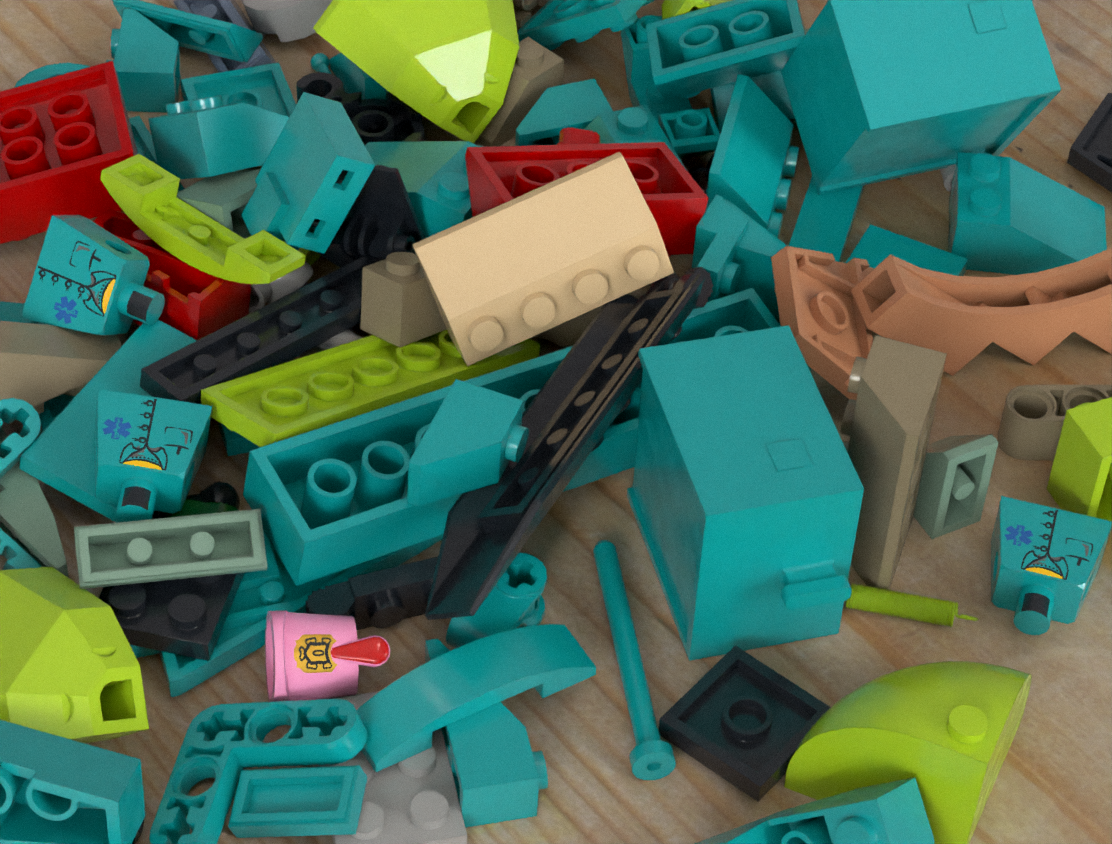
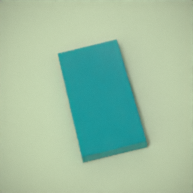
[19,320,212,523]

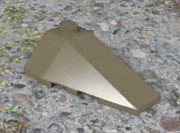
[0,321,122,421]

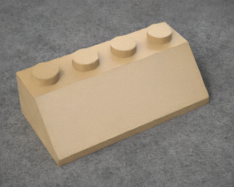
[412,152,674,366]

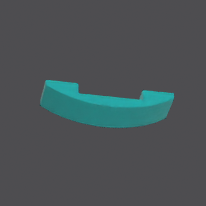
[356,624,596,772]

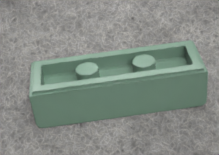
[74,509,267,589]

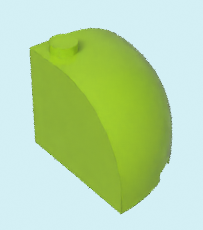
[784,661,1032,844]

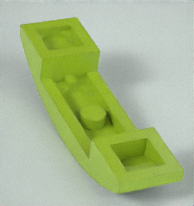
[100,154,306,284]

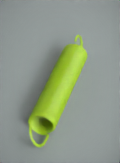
[846,583,979,627]

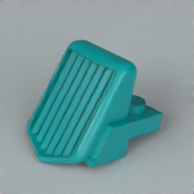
[692,195,788,324]

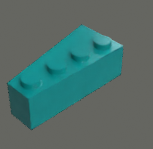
[0,720,146,844]

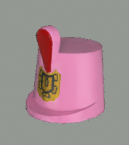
[265,610,391,702]

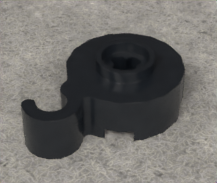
[296,72,425,146]

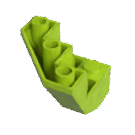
[313,0,520,143]
[0,567,149,743]

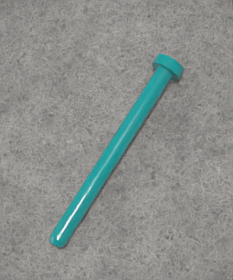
[593,540,676,780]

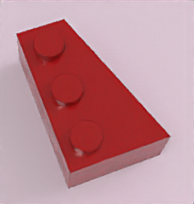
[93,209,251,340]

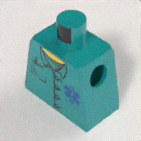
[21,215,165,336]
[94,389,212,522]
[991,496,1112,635]

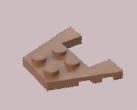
[771,246,875,400]

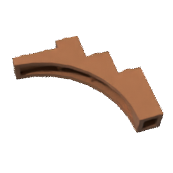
[851,248,1112,376]

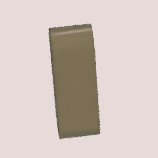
[997,385,1112,460]

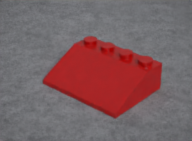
[0,61,138,244]

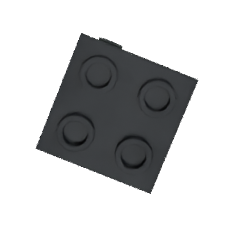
[311,165,426,259]

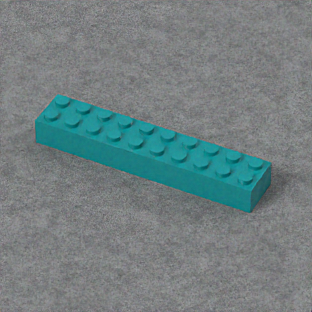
[243,288,812,586]

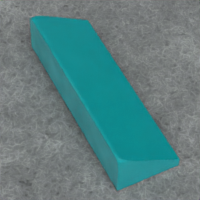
[112,0,263,63]

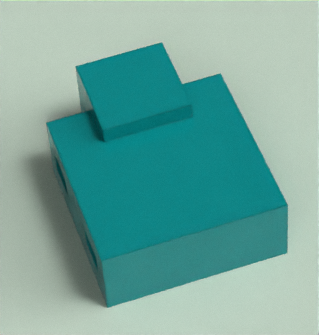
[241,92,375,254]

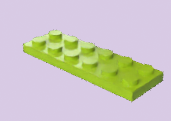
[201,330,540,447]

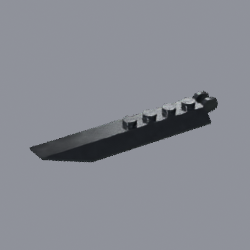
[425,267,714,620]

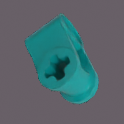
[446,553,547,648]

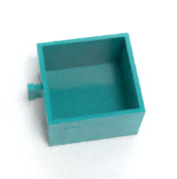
[781,0,1061,195]
[627,325,864,661]

